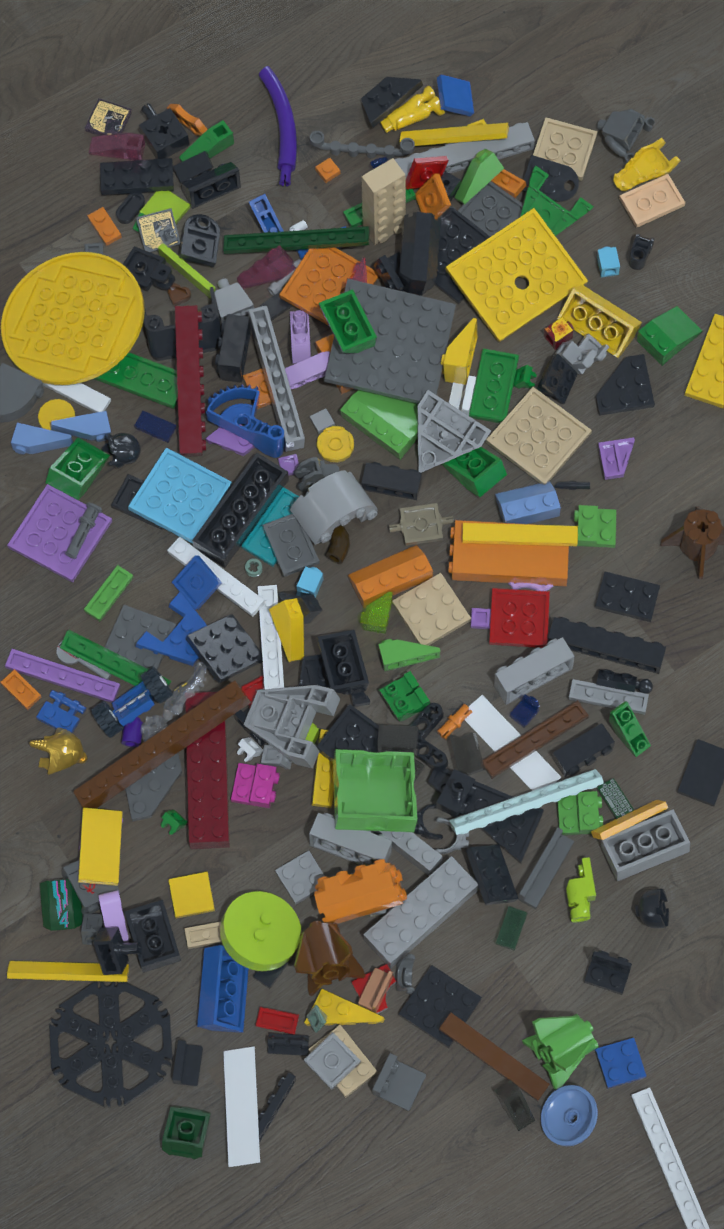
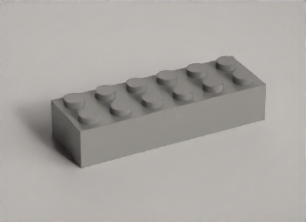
[363,856,479,969]

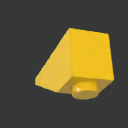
[269,598,304,662]

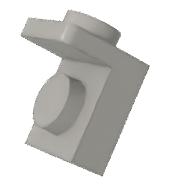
[261,745,292,770]

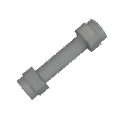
[267,259,302,296]

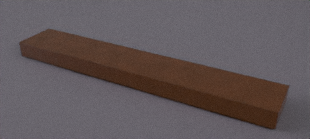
[481,700,589,779]
[439,1013,550,1102]

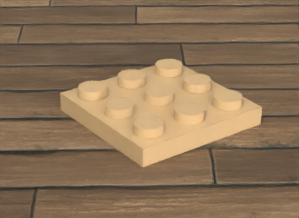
[533,118,598,181]
[392,573,471,646]

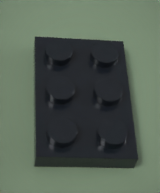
[595,571,660,622]
[466,845,519,905]

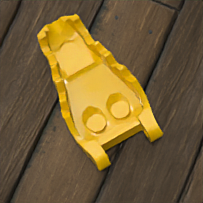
[614,138,681,191]

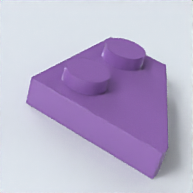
[206,424,255,456]
[598,438,635,480]

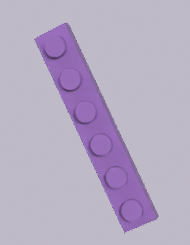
[5,649,121,703]

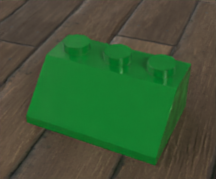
[319,289,377,353]

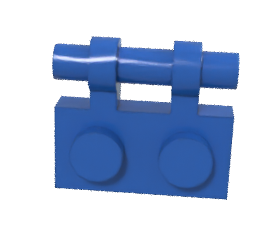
[36,690,86,733]

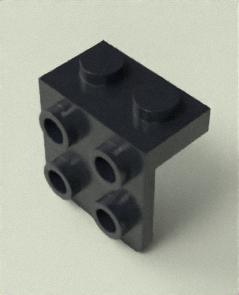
[373,252,404,292]

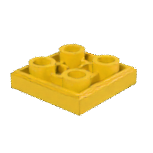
[169,872,215,919]

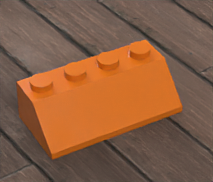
[348,545,433,608]

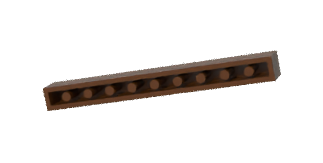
[73,680,251,809]

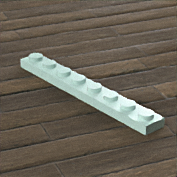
[449,769,603,835]

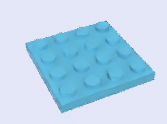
[128,448,232,543]

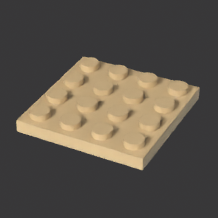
[486,387,592,485]

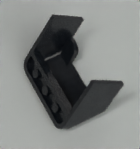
[144,287,222,361]

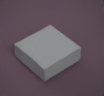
[310,408,335,434]

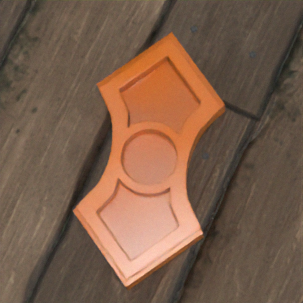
[167,104,208,136]

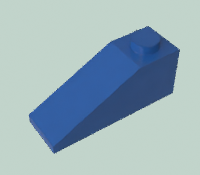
[249,194,283,233]

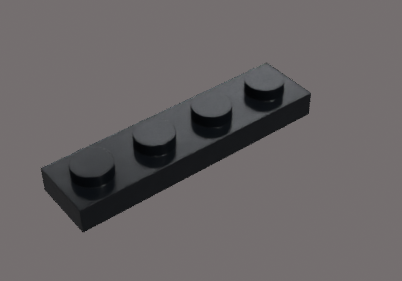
[258,1073,296,1143]

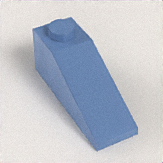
[50,411,111,442]
[11,423,73,454]

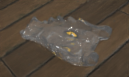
[162,662,207,722]

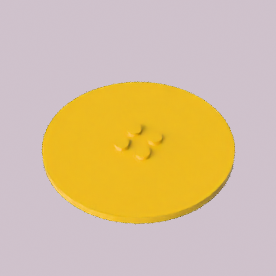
[1,252,145,385]

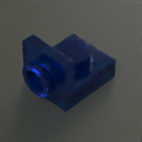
[509,694,540,728]

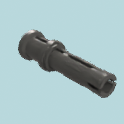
[65,502,102,559]

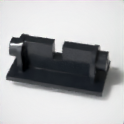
[268,1033,309,1056]

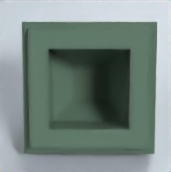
[306,1005,327,1033]

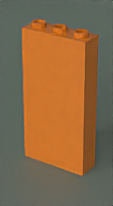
[449,520,569,586]

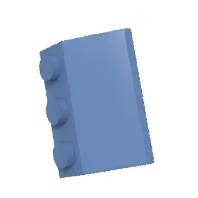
[495,481,561,524]

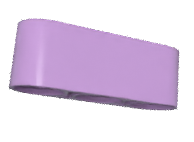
[285,351,330,389]
[99,891,130,943]

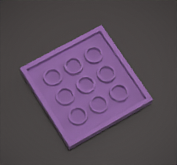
[7,484,112,583]

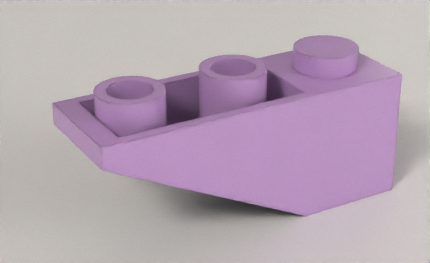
[290,310,311,363]

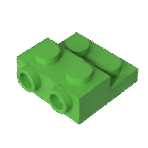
[574,505,616,548]
[557,791,603,835]

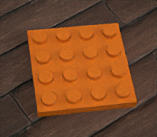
[279,247,379,326]

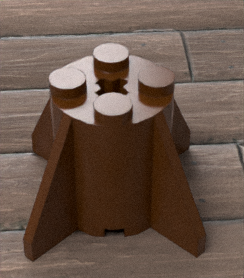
[661,506,724,579]
[294,921,365,996]

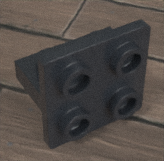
[537,354,578,404]

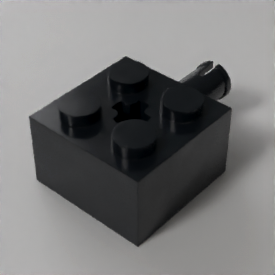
[139,103,190,159]

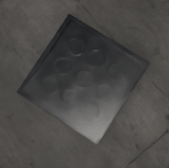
[434,206,490,305]

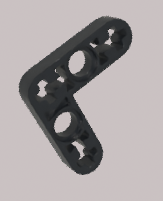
[400,703,448,771]

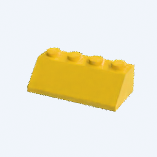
[557,284,642,358]

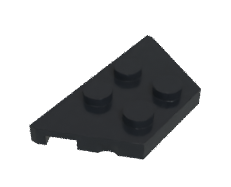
[361,77,423,128]

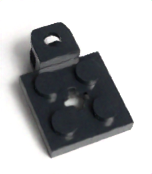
[123,246,176,291]

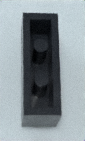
[362,462,422,500]
[552,723,615,777]

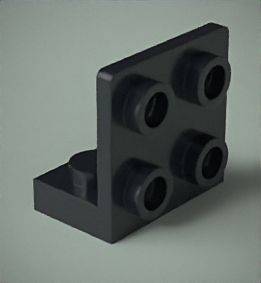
[584,950,632,995]

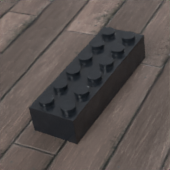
[192,453,289,568]

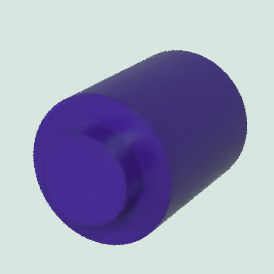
[121,717,144,747]

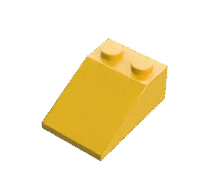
[441,318,478,385]

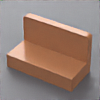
[358,968,393,1013]

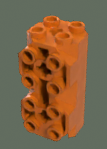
[314,859,407,924]

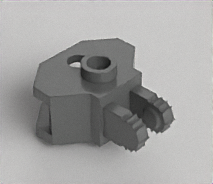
[294,457,339,492]

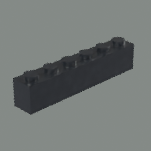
[547,617,666,674]

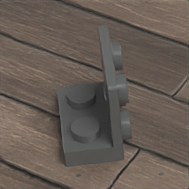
[372,1053,426,1111]

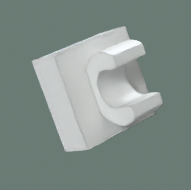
[237,737,263,762]

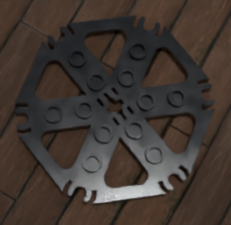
[49,981,173,1108]

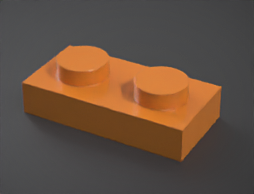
[491,169,527,198]
[87,207,122,246]
[0,669,42,710]

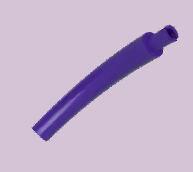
[259,66,297,186]

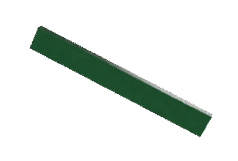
[223,226,370,254]

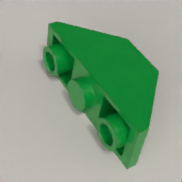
[609,701,651,757]

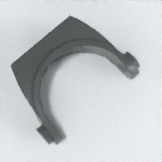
[396,954,415,994]

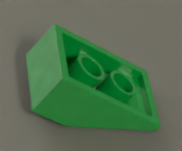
[637,306,703,366]
[46,437,110,500]
[442,447,507,498]

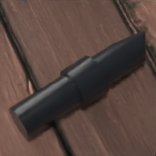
[554,481,590,490]

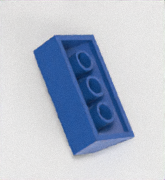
[197,945,249,1033]

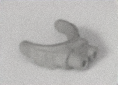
[435,818,469,854]

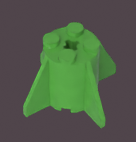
[522,1014,598,1090]

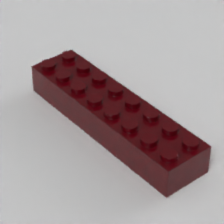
[185,692,230,849]

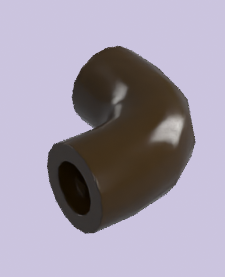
[326,525,350,564]

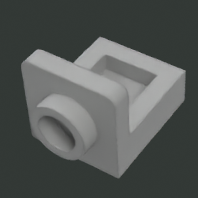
[578,334,609,362]

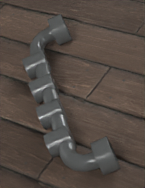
[310,131,415,160]

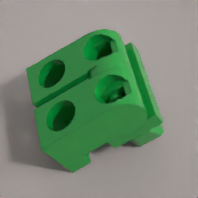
[379,671,430,722]

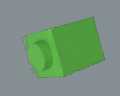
[455,149,504,205]
[378,639,440,672]

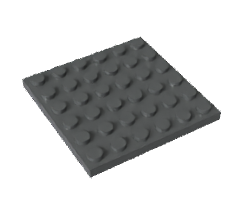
[324,279,456,405]

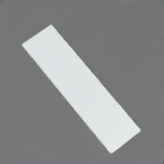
[465,695,561,791]
[224,1047,260,1167]

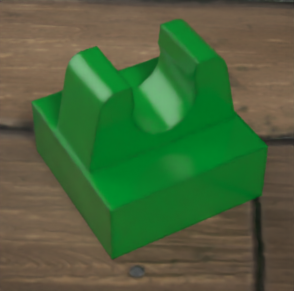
[513,365,537,389]
[161,810,188,835]

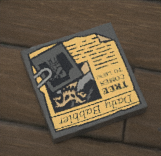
[136,208,181,252]

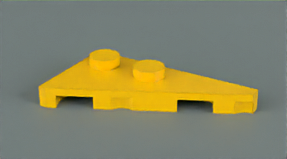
[304,989,385,1026]

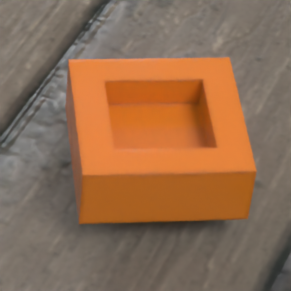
[315,158,341,183]

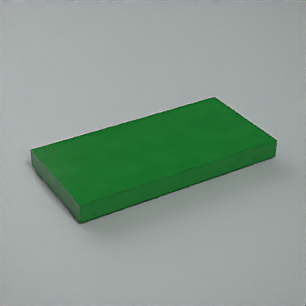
[469,348,519,423]

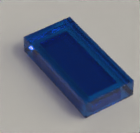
[134,411,176,443]

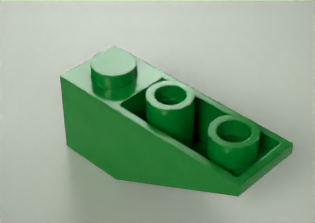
[179,120,234,162]

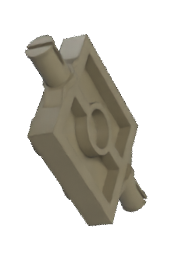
[389,503,454,546]

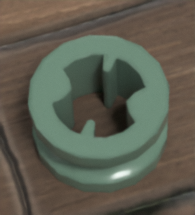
[245,559,262,577]

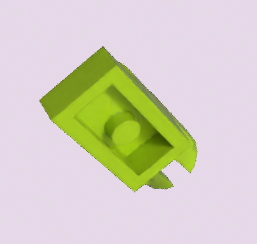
[566,857,596,923]

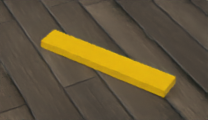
[399,123,509,146]
[463,523,578,546]
[7,961,129,982]

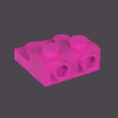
[231,763,280,808]

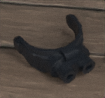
[414,804,443,840]

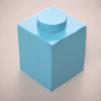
[597,247,620,277]
[297,566,324,598]

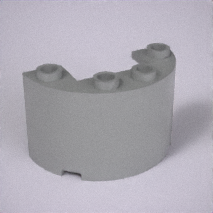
[290,470,378,545]

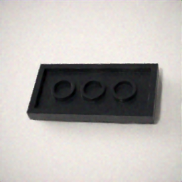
[100,158,174,195]

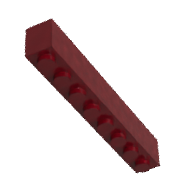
[175,305,206,457]

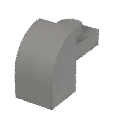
[553,341,597,374]

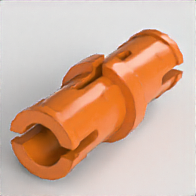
[437,704,473,740]

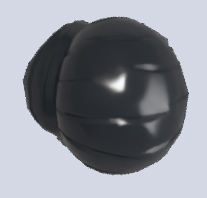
[102,433,141,469]

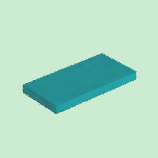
[241,487,299,567]

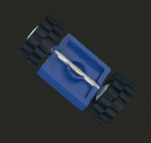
[91,666,173,738]

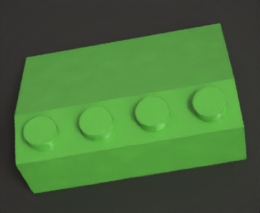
[340,390,418,460]

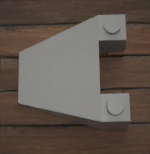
[244,685,340,769]

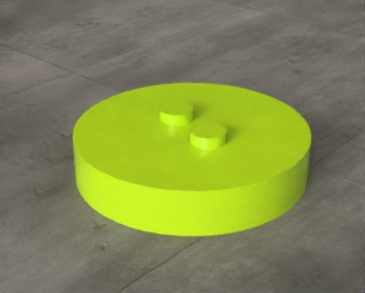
[220,891,301,971]

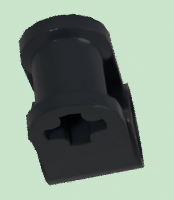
[629,233,655,270]

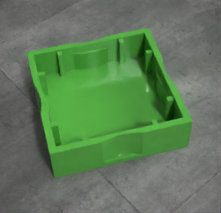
[333,749,417,832]

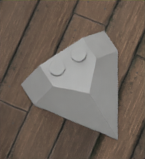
[418,390,491,473]

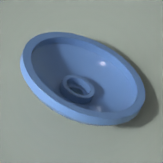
[541,1085,598,1146]

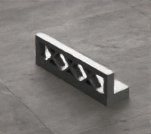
[518,828,574,909]

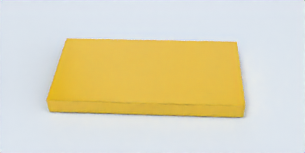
[78,808,122,886]

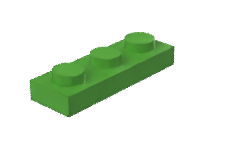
[84,565,134,622]

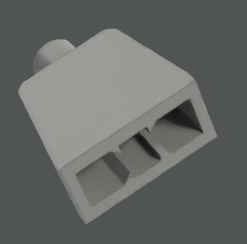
[214,278,254,325]

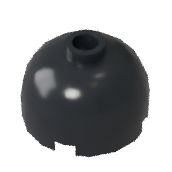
[635,888,669,928]

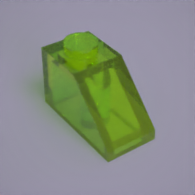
[360,592,393,634]

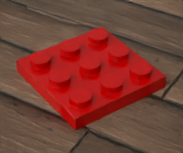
[489,588,550,648]

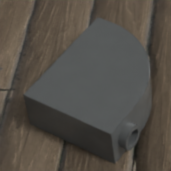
[0,363,44,423]

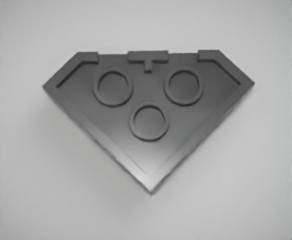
[126,753,182,822]

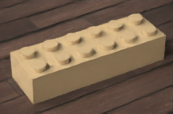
[362,158,406,245]

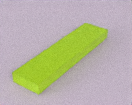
[158,243,216,299]

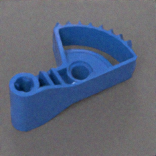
[206,384,284,458]

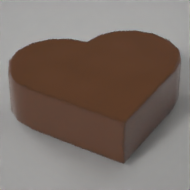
[168,283,191,307]

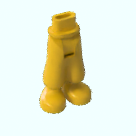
[380,85,445,133]

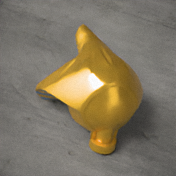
[29,728,87,775]

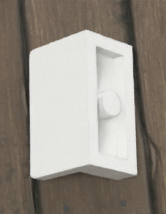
[449,376,476,416]

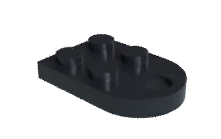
[522,155,579,202]
[179,214,220,267]

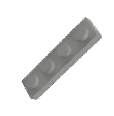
[569,679,649,715]

